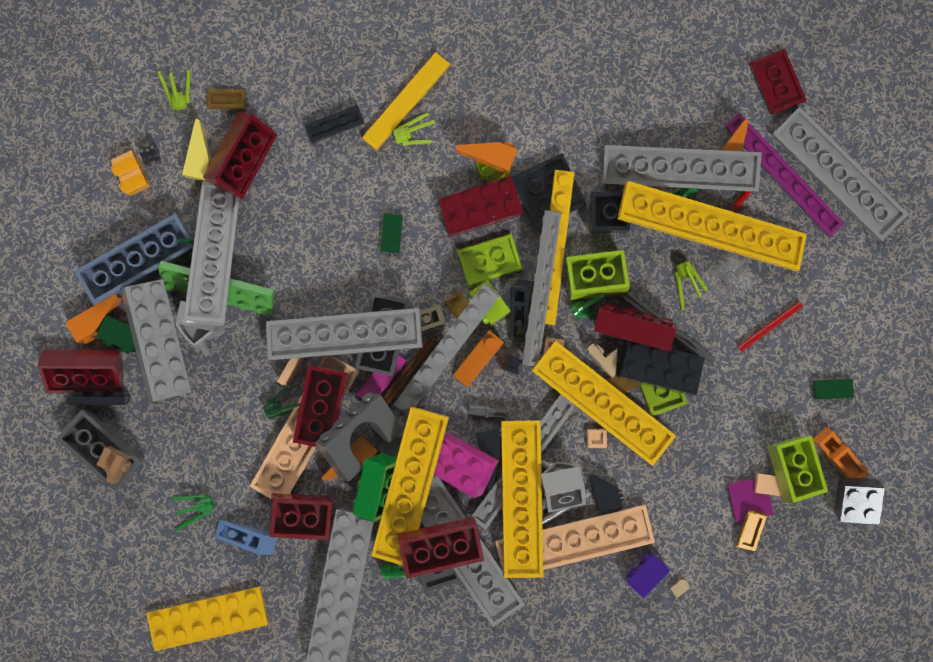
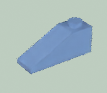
[215,519,277,555]

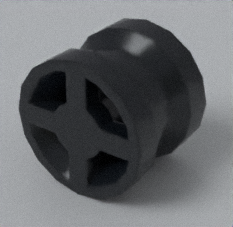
[139,143,161,165]
[500,354,523,375]

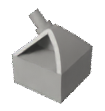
[175,301,223,357]
[541,459,586,513]

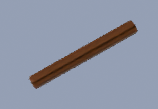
[383,336,437,407]

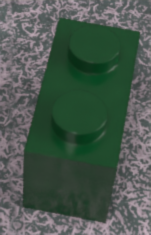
[96,315,136,354]

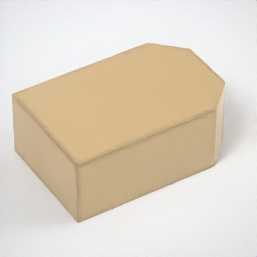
[669,579,689,598]

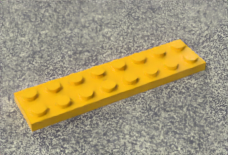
[531,340,676,466]
[371,406,449,566]
[501,420,543,578]

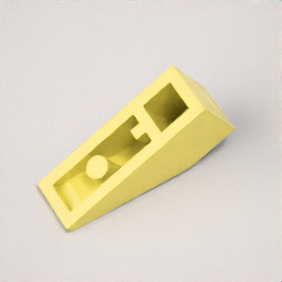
[182,119,212,182]

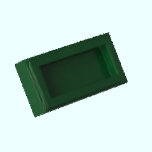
[380,213,403,254]
[813,379,854,400]

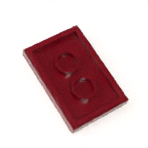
[749,49,807,116]

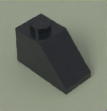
[588,473,624,513]

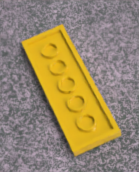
[146,586,269,651]

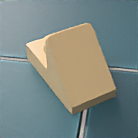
[586,344,617,378]

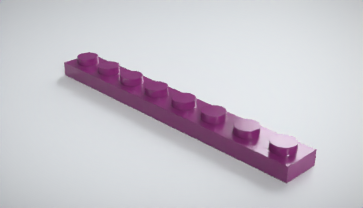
[724,113,844,237]

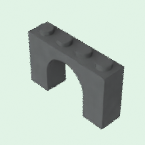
[315,392,403,482]

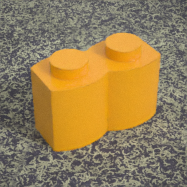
[110,150,151,196]

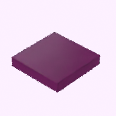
[727,478,774,522]

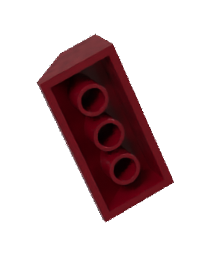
[203,112,278,199]
[37,350,123,394]

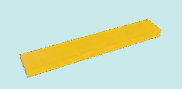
[362,52,450,151]

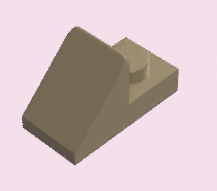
[420,305,445,331]

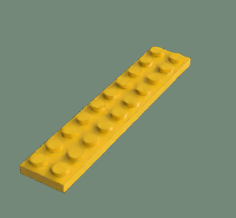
[617,181,807,272]

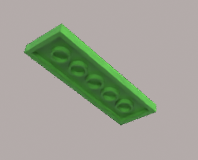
[158,261,275,316]

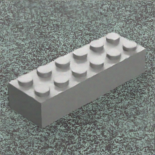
[121,279,191,402]

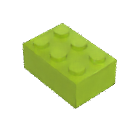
[565,250,630,300]
[767,435,828,503]

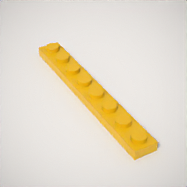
[545,170,574,325]

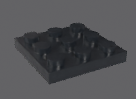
[512,153,587,229]

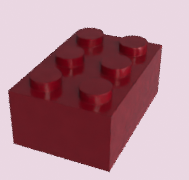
[268,493,332,540]

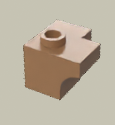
[96,446,132,484]

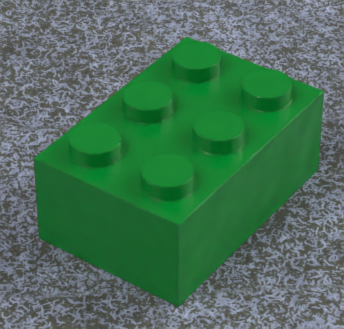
[353,453,397,522]

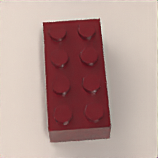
[438,176,523,238]
[594,302,676,351]
[293,365,349,447]
[397,517,484,579]

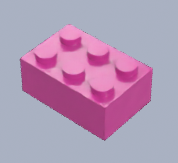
[434,433,498,498]

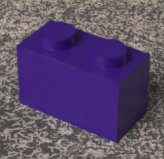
[624,552,670,599]

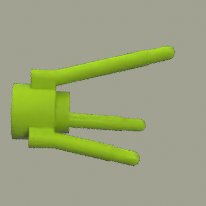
[157,70,191,110]
[393,113,435,147]
[674,261,708,310]

